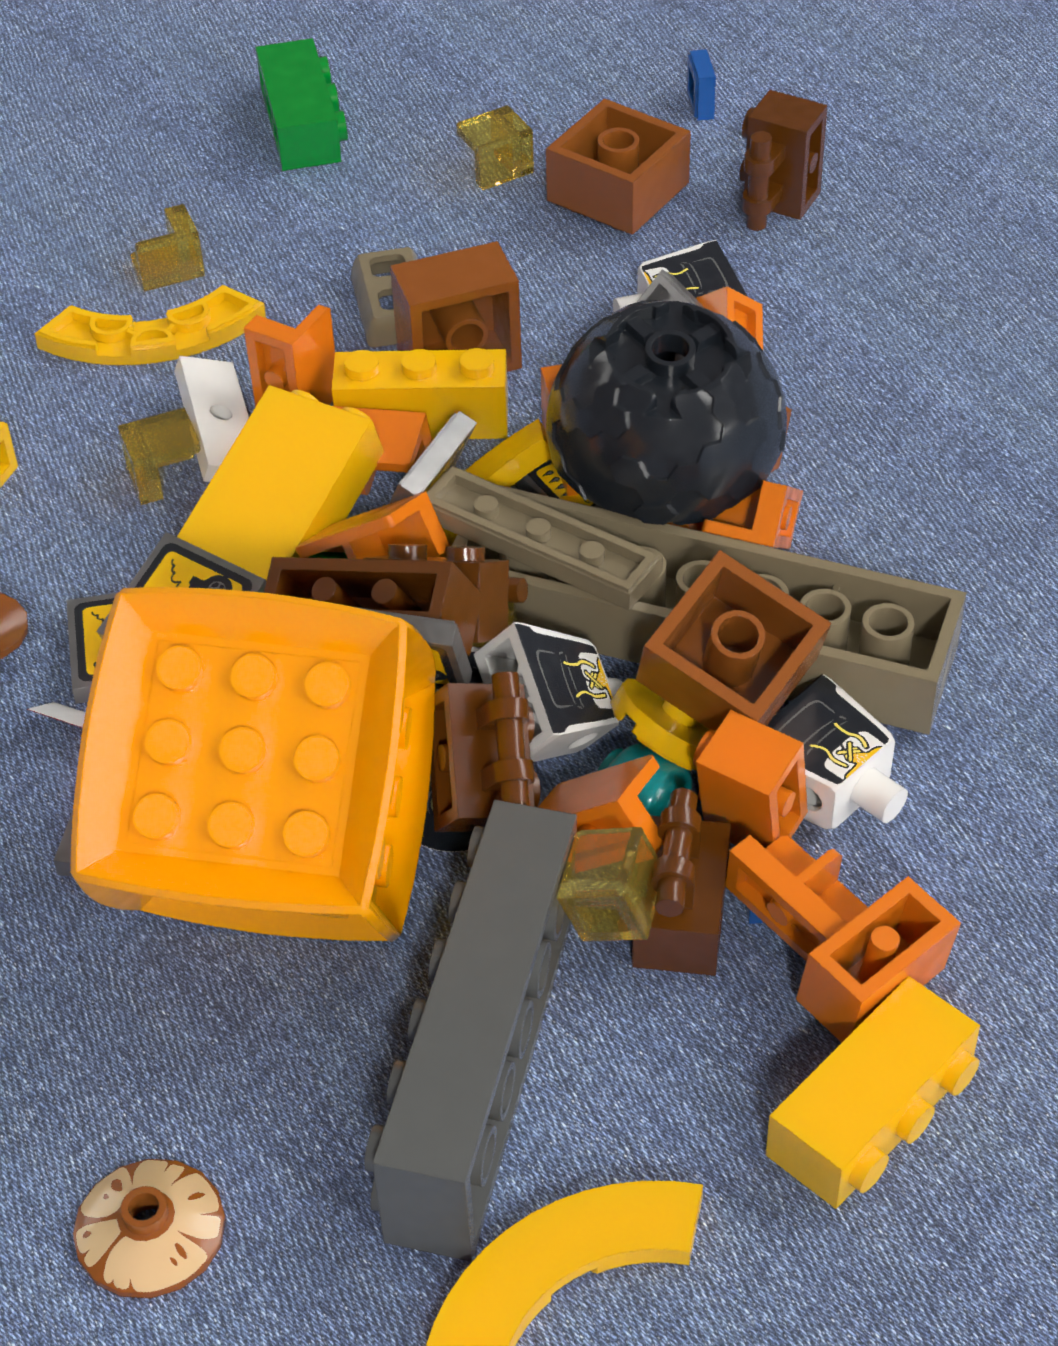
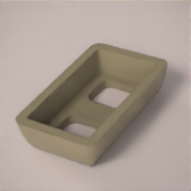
[351,247,418,348]

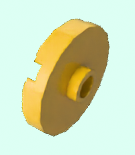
[610,678,709,771]

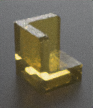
[456,105,534,190]
[130,204,205,292]
[117,407,201,505]
[557,827,658,941]

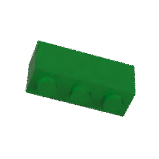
[255,38,348,171]

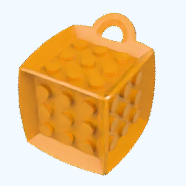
[70,587,436,942]

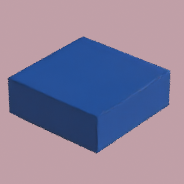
[687,49,716,121]

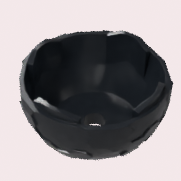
[545,300,787,525]

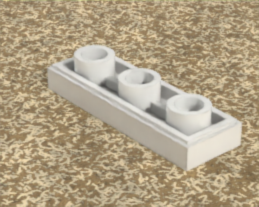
[174,356,249,482]

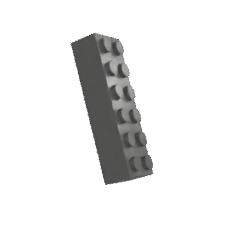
[364,800,578,1262]

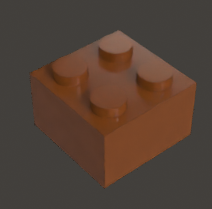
[546,98,691,235]
[390,241,522,372]
[636,550,832,731]

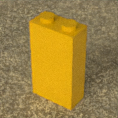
[177,385,384,581]

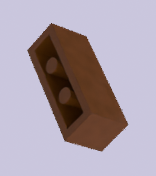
[264,557,483,656]

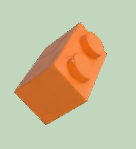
[693,710,808,848]
[796,876,961,1043]

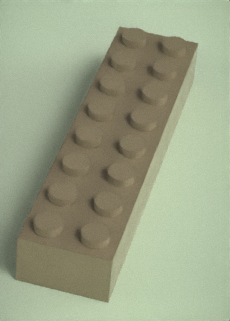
[452,485,967,735]

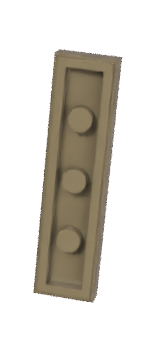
[427,466,663,611]

